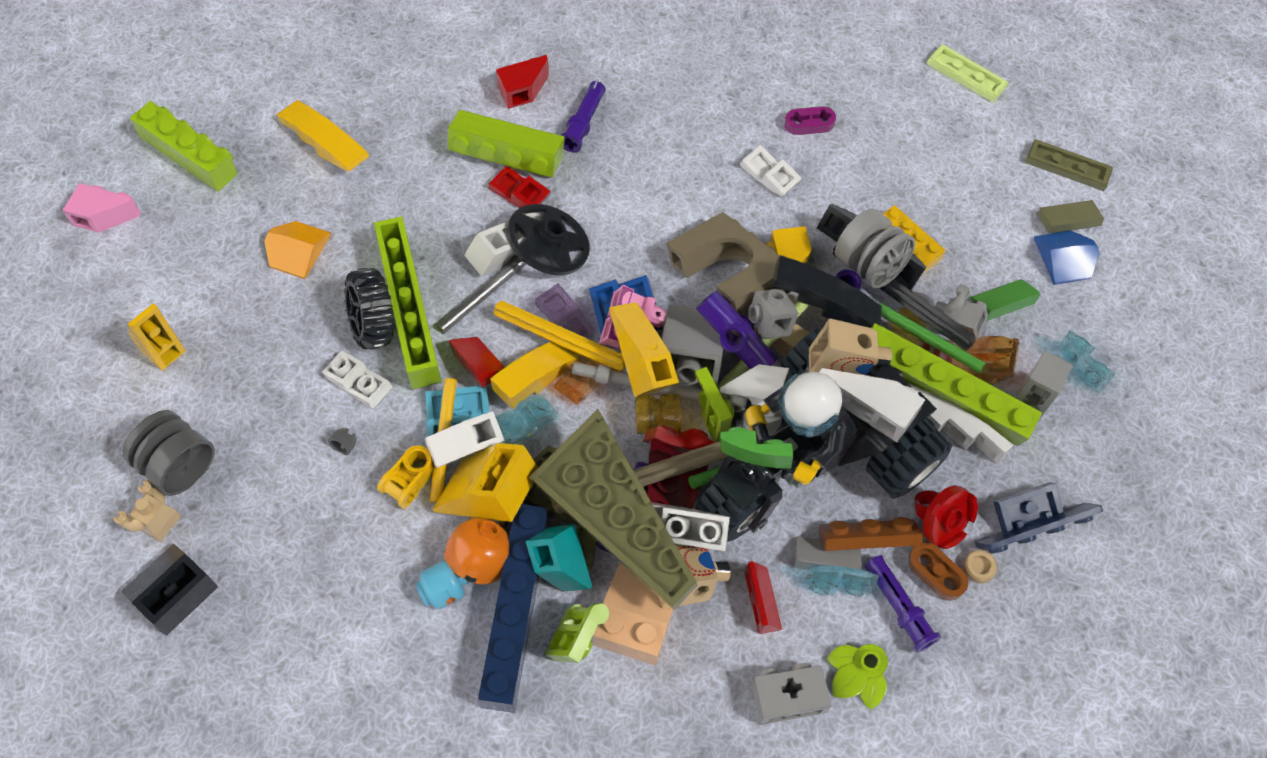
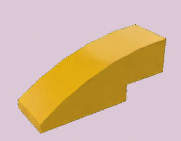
[490,342,581,410]

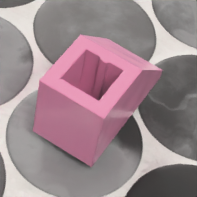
[63,183,141,232]

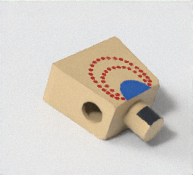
[809,319,892,375]
[659,543,730,608]

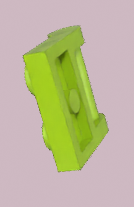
[544,603,609,663]

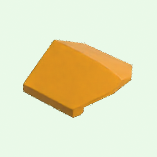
[264,221,331,279]

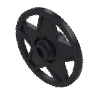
[507,204,590,275]

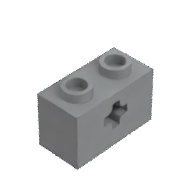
[1016,351,1073,419]
[751,662,832,725]

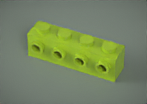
[130,101,238,192]
[448,109,564,178]

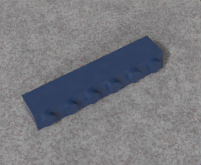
[478,504,549,713]

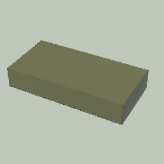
[1038,200,1104,233]

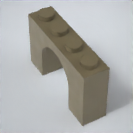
[667,212,791,317]

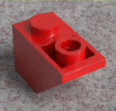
[496,55,549,109]

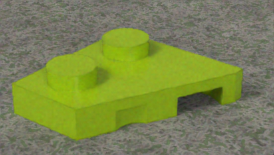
[695,367,734,442]

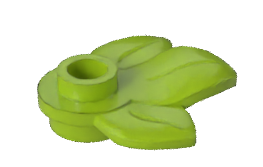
[827,644,888,709]

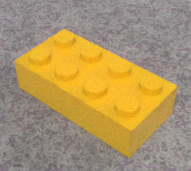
[883,205,946,274]

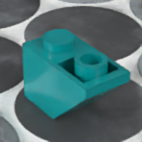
[525,524,593,592]

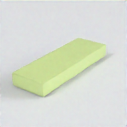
[927,44,1009,103]

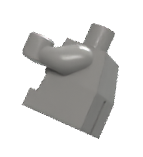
[935,284,988,341]

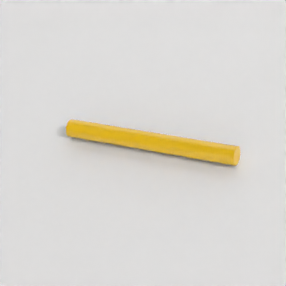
[429,378,457,503]

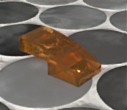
[553,356,612,405]

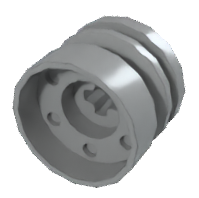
[835,208,916,288]

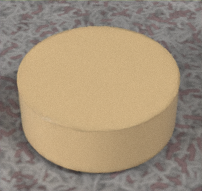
[963,550,997,584]

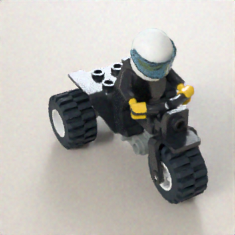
[695,325,952,542]

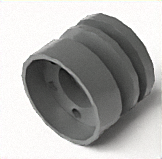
[122,410,215,496]

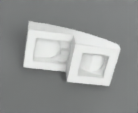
[740,145,802,197]

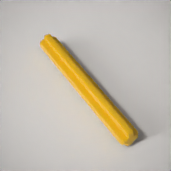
[493,300,626,372]

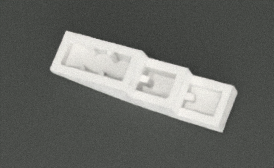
[909,384,1013,464]

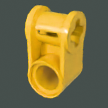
[377,445,434,509]

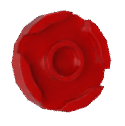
[914,485,978,549]

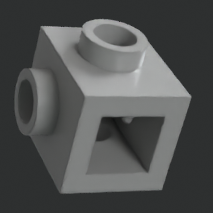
[748,289,799,339]

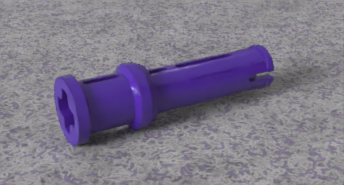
[561,81,606,153]
[865,555,942,653]

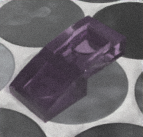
[535,283,595,339]

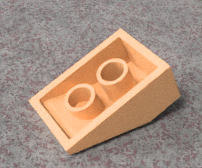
[592,562,673,666]

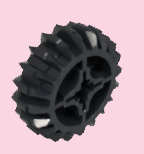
[344,268,394,350]

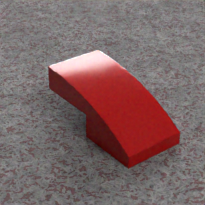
[489,165,551,208]

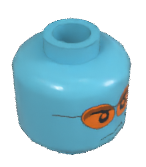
[416,560,469,610]

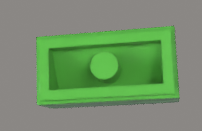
[971,279,1041,321]

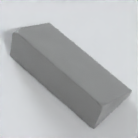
[793,536,862,578]

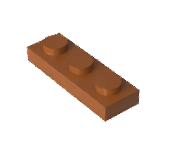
[819,517,923,551]

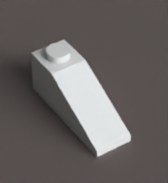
[464,212,543,276]
[819,368,925,442]

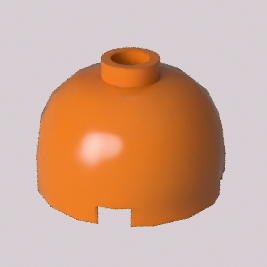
[444,518,509,585]

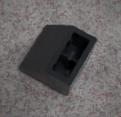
[122,544,218,636]

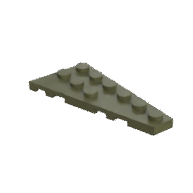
[530,409,698,610]

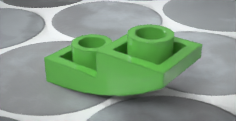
[720,427,793,468]

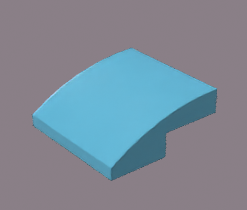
[425,386,489,436]

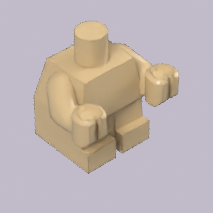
[113,480,181,543]

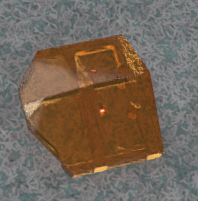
[954,336,1020,385]

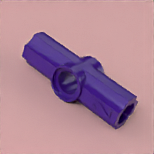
[696,290,778,369]

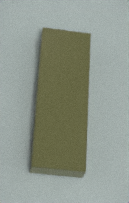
[1025,139,1113,191]

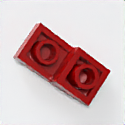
[643,425,716,453]

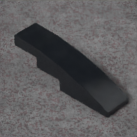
[772,255,882,328]

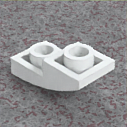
[322,350,393,409]

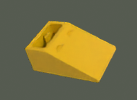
[432,443,538,522]

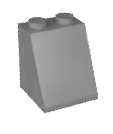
[654,305,723,401]

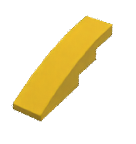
[276,100,369,172]

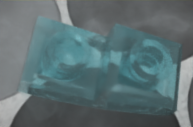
[1058,330,1115,394]
[495,394,560,444]
[803,566,879,597]

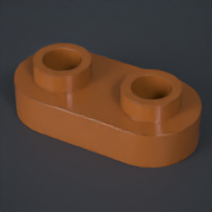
[908,542,968,601]

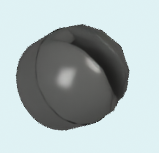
[328,428,357,455]

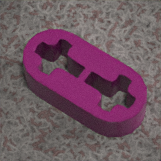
[784,106,836,135]

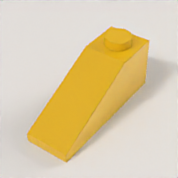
[128,303,186,371]

